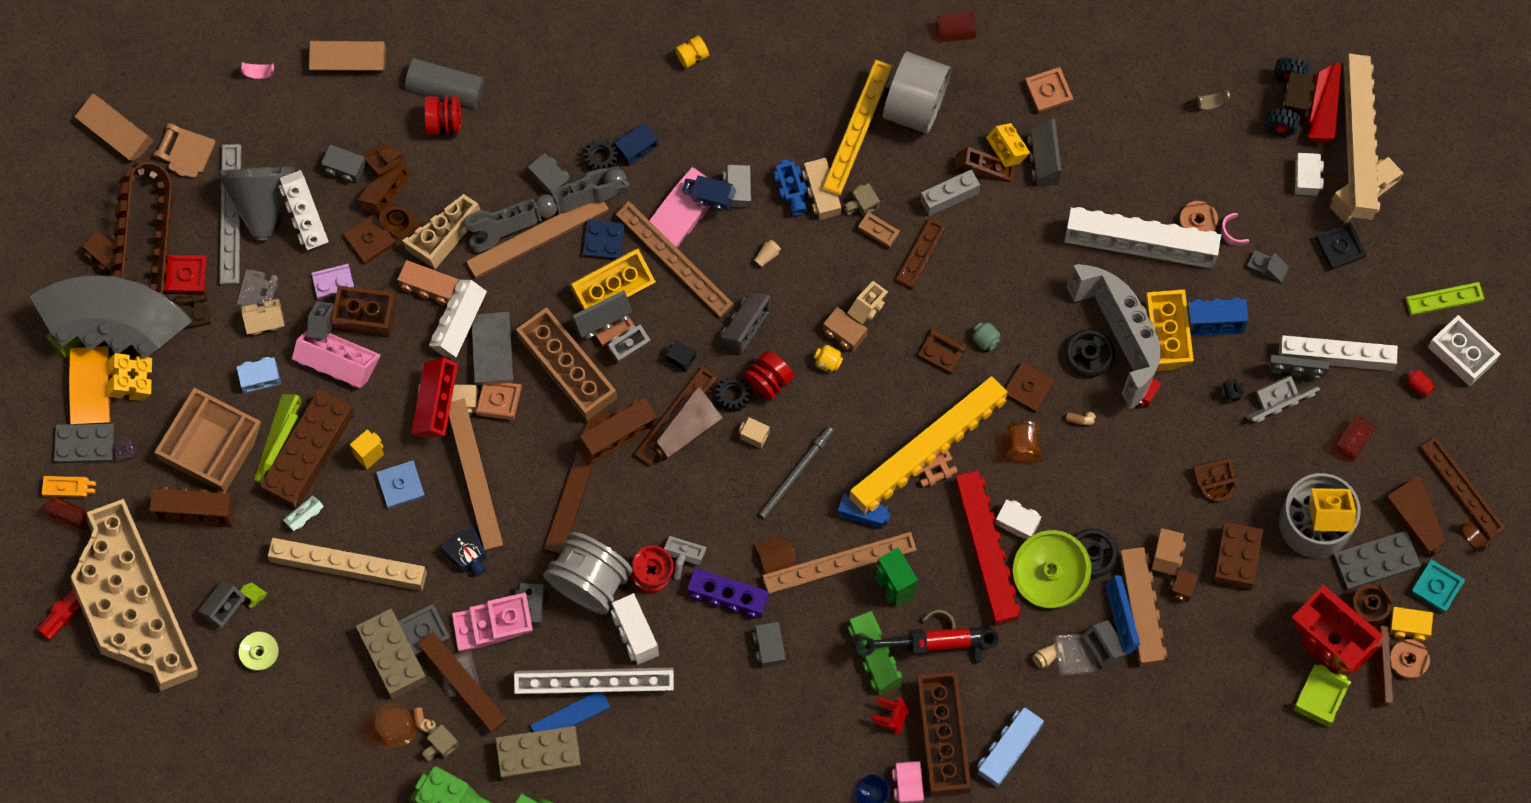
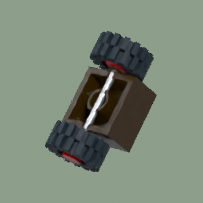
[1264,57,1315,137]

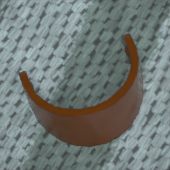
[1462,519,1492,552]

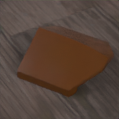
[363,143,404,176]
[754,536,796,574]

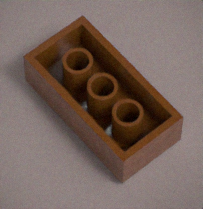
[576,398,657,466]
[150,486,236,528]

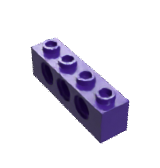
[687,568,769,619]

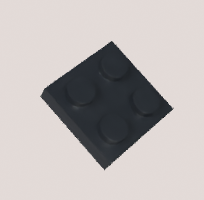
[1316,222,1367,270]

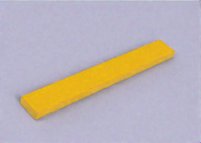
[823,60,893,196]

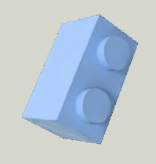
[237,357,281,393]

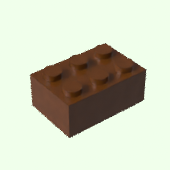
[331,285,397,336]
[1213,522,1263,591]

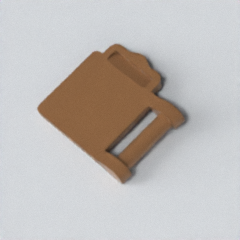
[153,123,216,179]

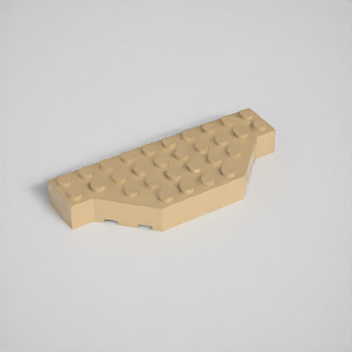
[71,499,198,691]

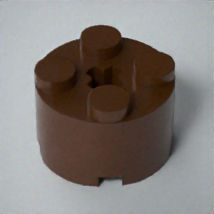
[1349,583,1392,627]

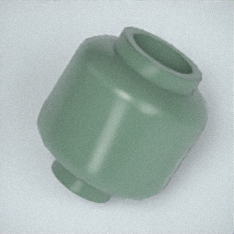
[972,323,1001,351]

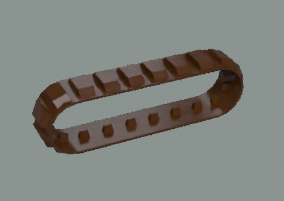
[110,161,173,294]

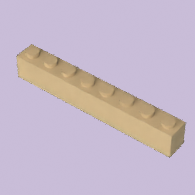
[268,538,427,591]

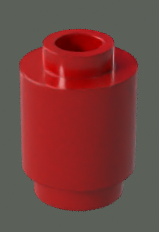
[1406,370,1435,398]

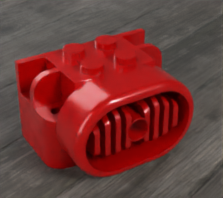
[1291,585,1384,675]

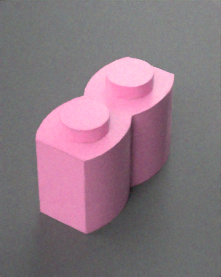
[892,761,924,803]

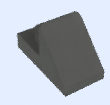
[1247,250,1289,283]

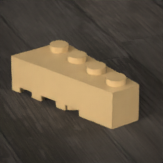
[1330,157,1403,223]
[402,194,481,269]

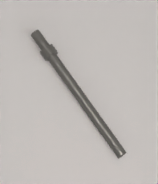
[758,426,834,519]

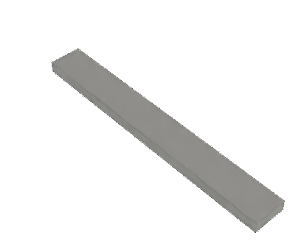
[220,144,242,286]

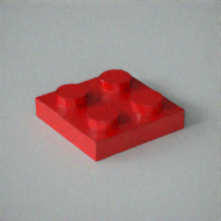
[165,255,207,294]

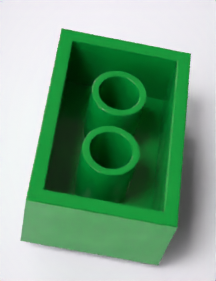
[875,547,918,608]

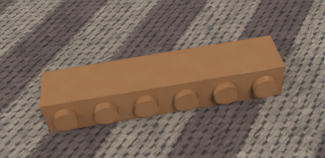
[1119,547,1167,668]

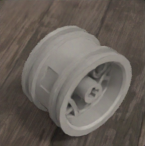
[543,532,633,614]

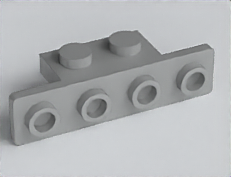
[1246,375,1320,423]

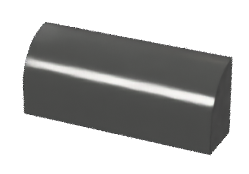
[405,58,484,111]

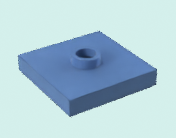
[376,461,425,509]

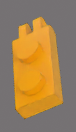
[42,476,96,498]

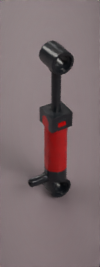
[851,625,999,663]

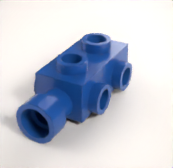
[773,160,807,216]

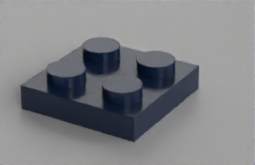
[583,220,625,260]

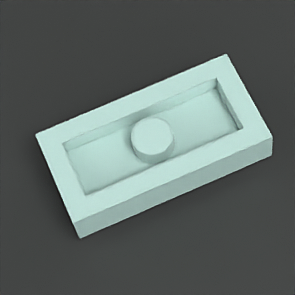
[283,496,324,531]

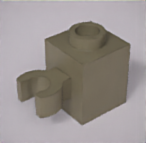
[845,183,880,217]
[422,724,459,762]

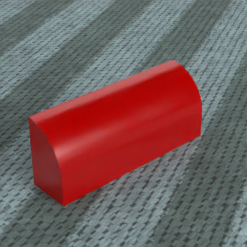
[411,358,458,438]

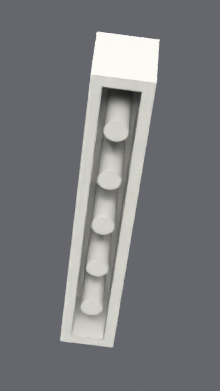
[1279,336,1398,371]

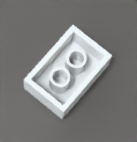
[1428,315,1500,386]
[610,594,659,665]

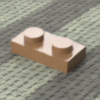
[858,212,900,248]

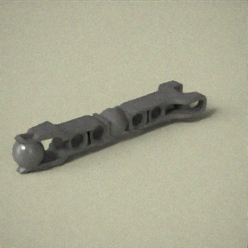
[464,167,629,252]

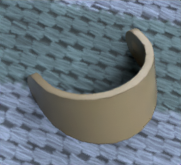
[1196,91,1230,110]
[922,610,955,629]

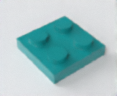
[1411,559,1465,613]

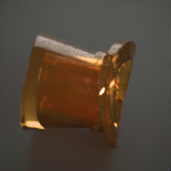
[1005,421,1044,462]
[375,703,416,748]

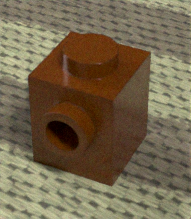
[1169,569,1198,602]

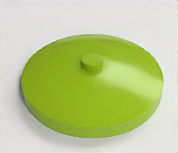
[1013,530,1091,609]

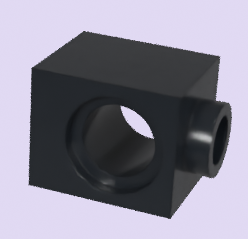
[665,340,696,372]

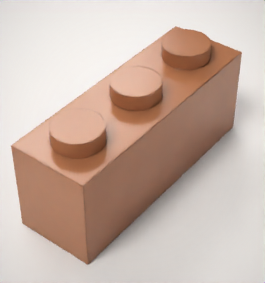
[398,260,459,305]

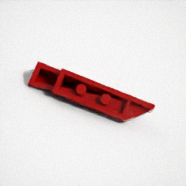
[1306,62,1341,145]

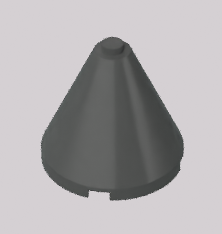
[219,166,295,240]

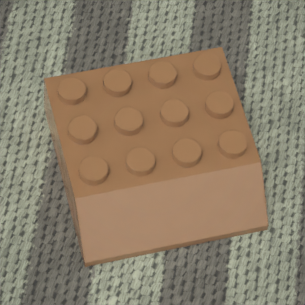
[155,388,261,491]

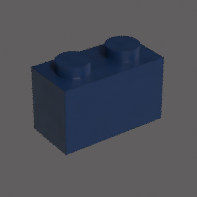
[615,122,659,166]

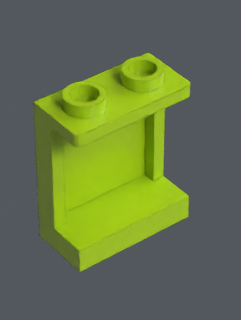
[1293,665,1351,727]

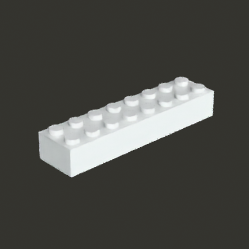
[1064,207,1221,269]

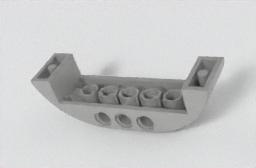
[1067,264,1160,409]

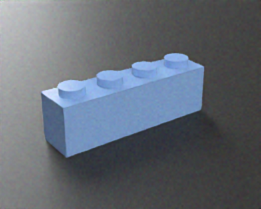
[977,707,1044,788]

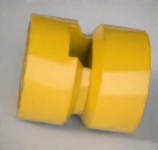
[675,36,709,69]

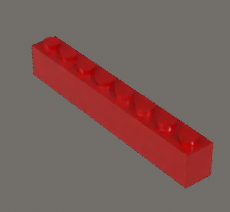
[955,471,1021,626]

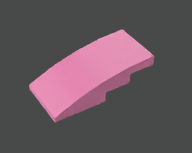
[650,167,710,248]
[452,593,533,652]

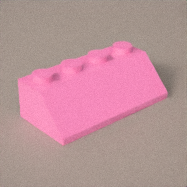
[292,330,380,388]

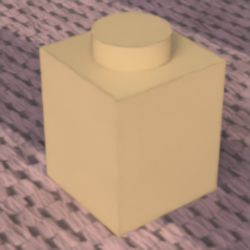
[739,417,770,449]

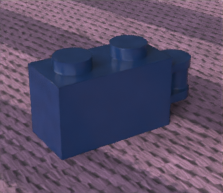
[681,175,736,211]

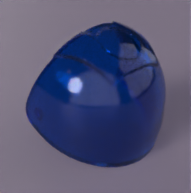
[855,774,890,803]

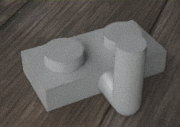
[664,536,706,580]

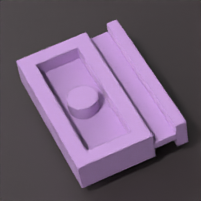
[312,264,354,300]

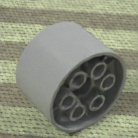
[883,51,951,134]
[1279,473,1360,558]

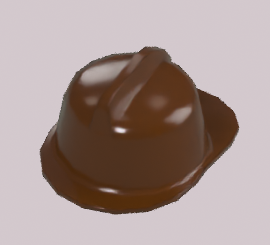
[379,204,421,240]

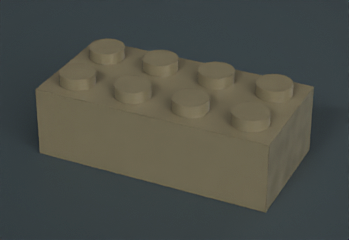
[356,609,428,699]
[496,726,581,781]

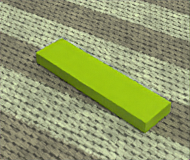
[1405,282,1484,316]

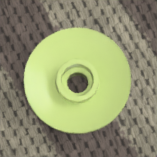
[239,632,278,671]

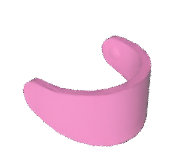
[242,62,274,79]
[1221,213,1250,246]

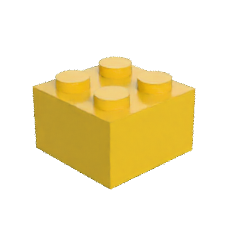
[1309,488,1356,532]

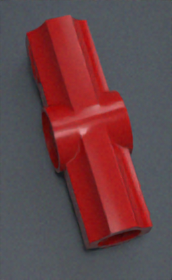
[37,590,81,641]

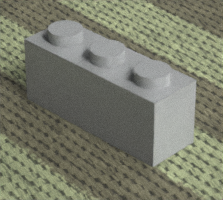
[920,170,980,216]

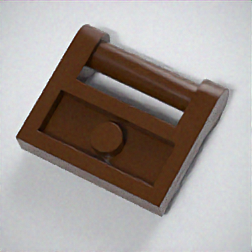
[918,327,968,374]

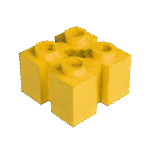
[107,353,152,401]

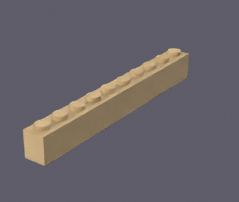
[1343,54,1380,220]

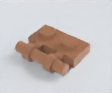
[917,451,958,487]

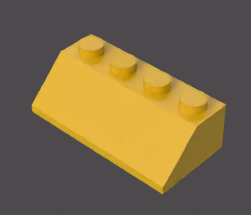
[569,249,655,310]
[1145,290,1194,372]

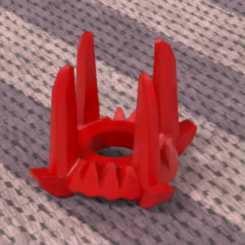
[870,697,909,735]

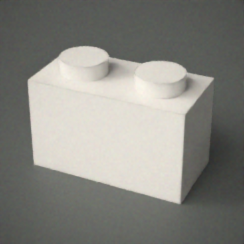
[1295,153,1324,196]
[995,500,1041,540]

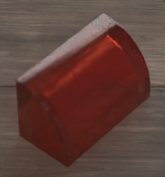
[936,11,976,43]
[1336,414,1376,462]
[44,497,89,530]

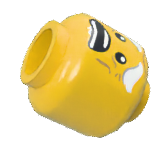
[813,345,843,373]

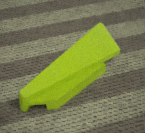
[254,394,302,483]

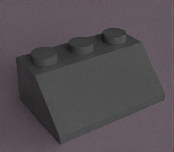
[1027,119,1061,187]
[570,290,632,340]
[720,292,771,355]

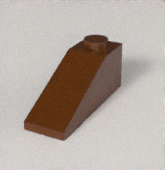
[954,147,1015,182]
[358,162,410,216]

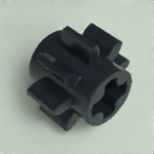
[1220,379,1245,403]

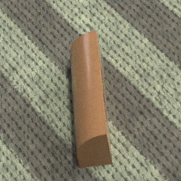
[309,41,386,71]
[75,94,154,160]

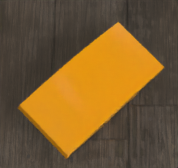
[69,346,111,424]

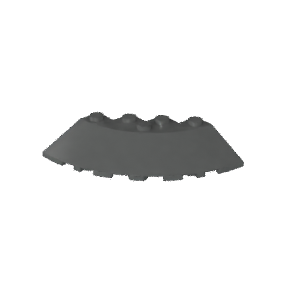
[29,275,192,359]

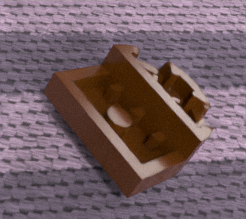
[1193,457,1238,501]

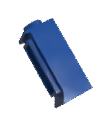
[838,493,891,529]

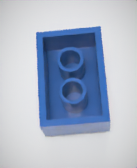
[1187,298,1248,336]

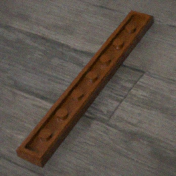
[544,411,610,555]

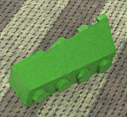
[847,611,902,695]

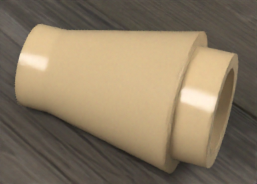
[754,239,781,267]
[1032,643,1062,669]

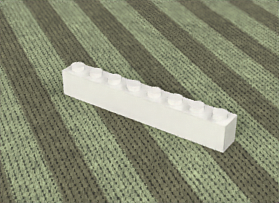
[514,668,674,694]

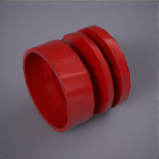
[425,96,462,135]
[743,350,795,401]
[630,546,673,594]

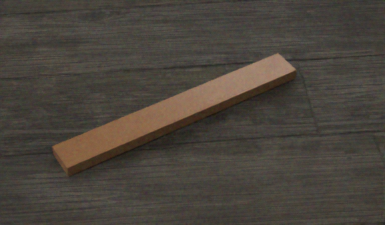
[467,201,609,279]
[616,201,734,318]
[449,398,504,551]
[762,532,916,594]

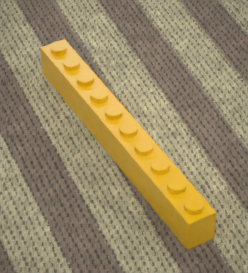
[849,376,1007,514]

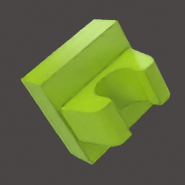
[240,582,267,608]

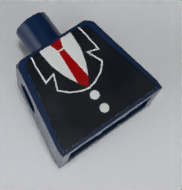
[441,526,487,576]

